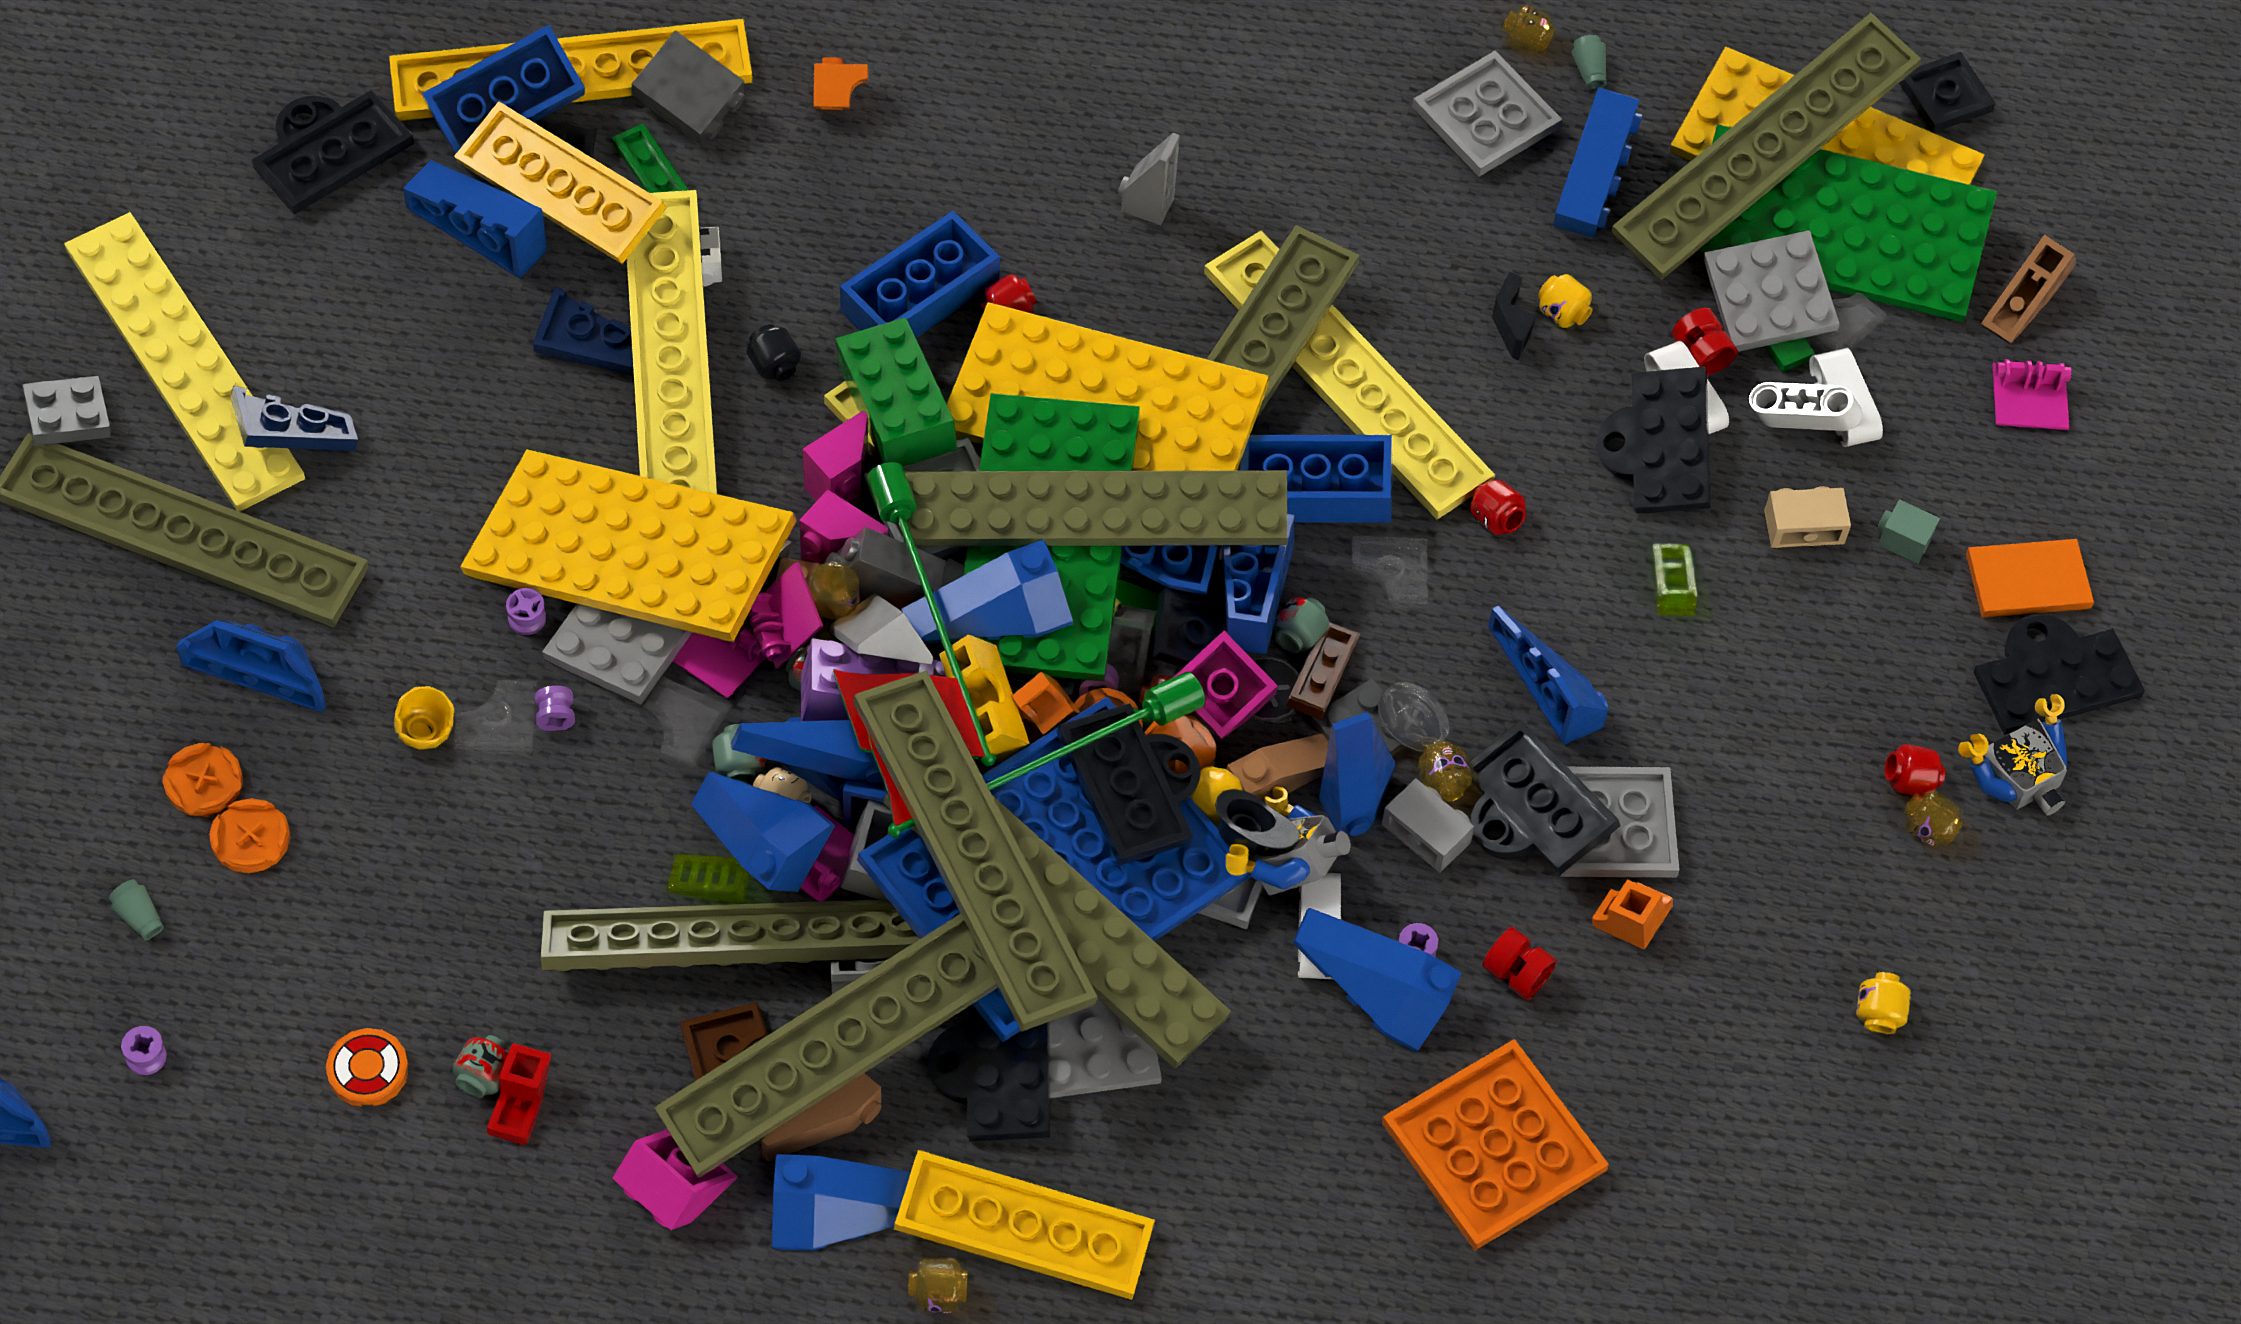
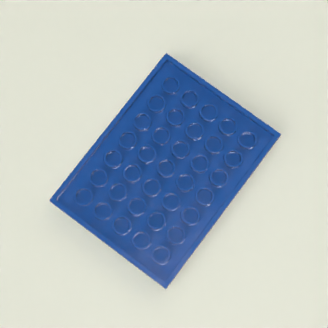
[857,697,1252,1042]

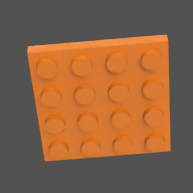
[1382,1039,1609,1251]

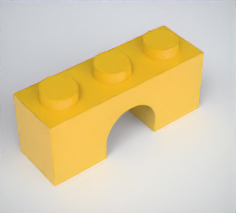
[939,635,1030,763]

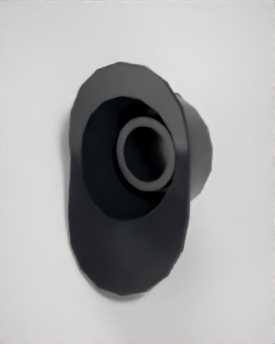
[1215,789,1300,855]

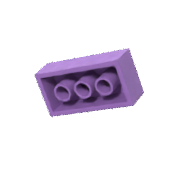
[801,638,946,722]

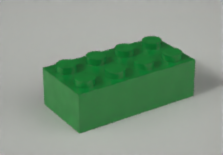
[835,317,957,467]

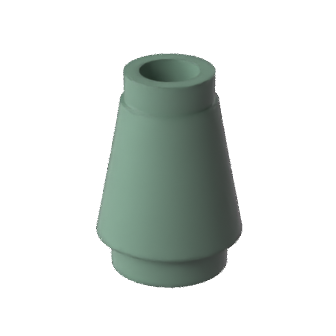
[1571,35,1607,89]
[109,879,164,941]

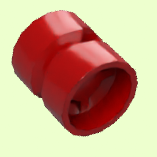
[1671,307,1738,376]
[1482,926,1558,1001]

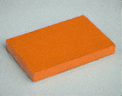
[1966,539,2094,618]

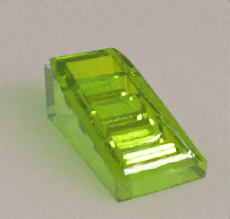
[1652,544,1697,616]
[666,854,752,904]

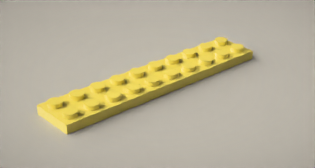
[627,190,717,494]
[64,212,305,512]
[1204,231,1495,520]

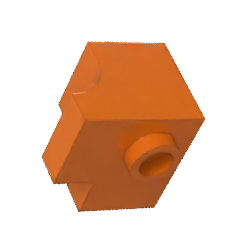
[814,57,869,110]
[1011,672,1081,736]
[1592,879,1673,950]

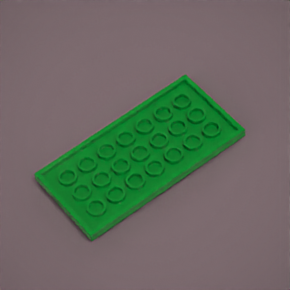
[1693,124,1997,323]
[953,393,1140,682]

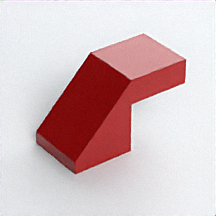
[487,1043,552,1145]

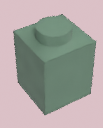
[1877,499,1940,564]

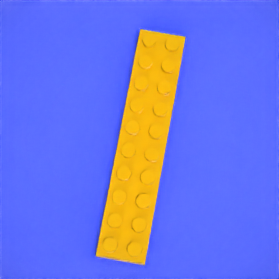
[389,19,752,121]

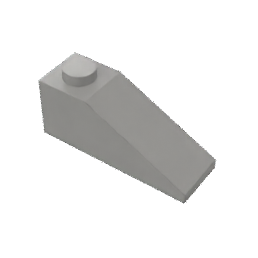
[1118,133,1180,225]

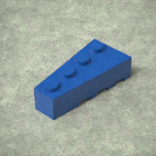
[1553,87,1643,238]
[403,160,547,279]
[1221,514,1295,654]

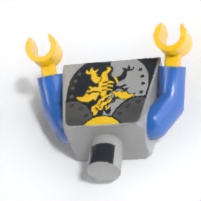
[1958,694,2068,816]
[1226,786,1350,895]

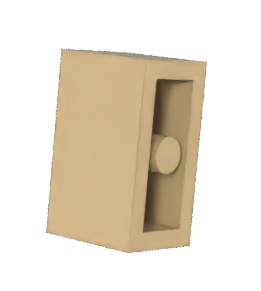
[1764,486,1851,548]

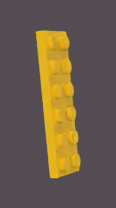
[454,101,667,264]
[894,1150,1155,1300]

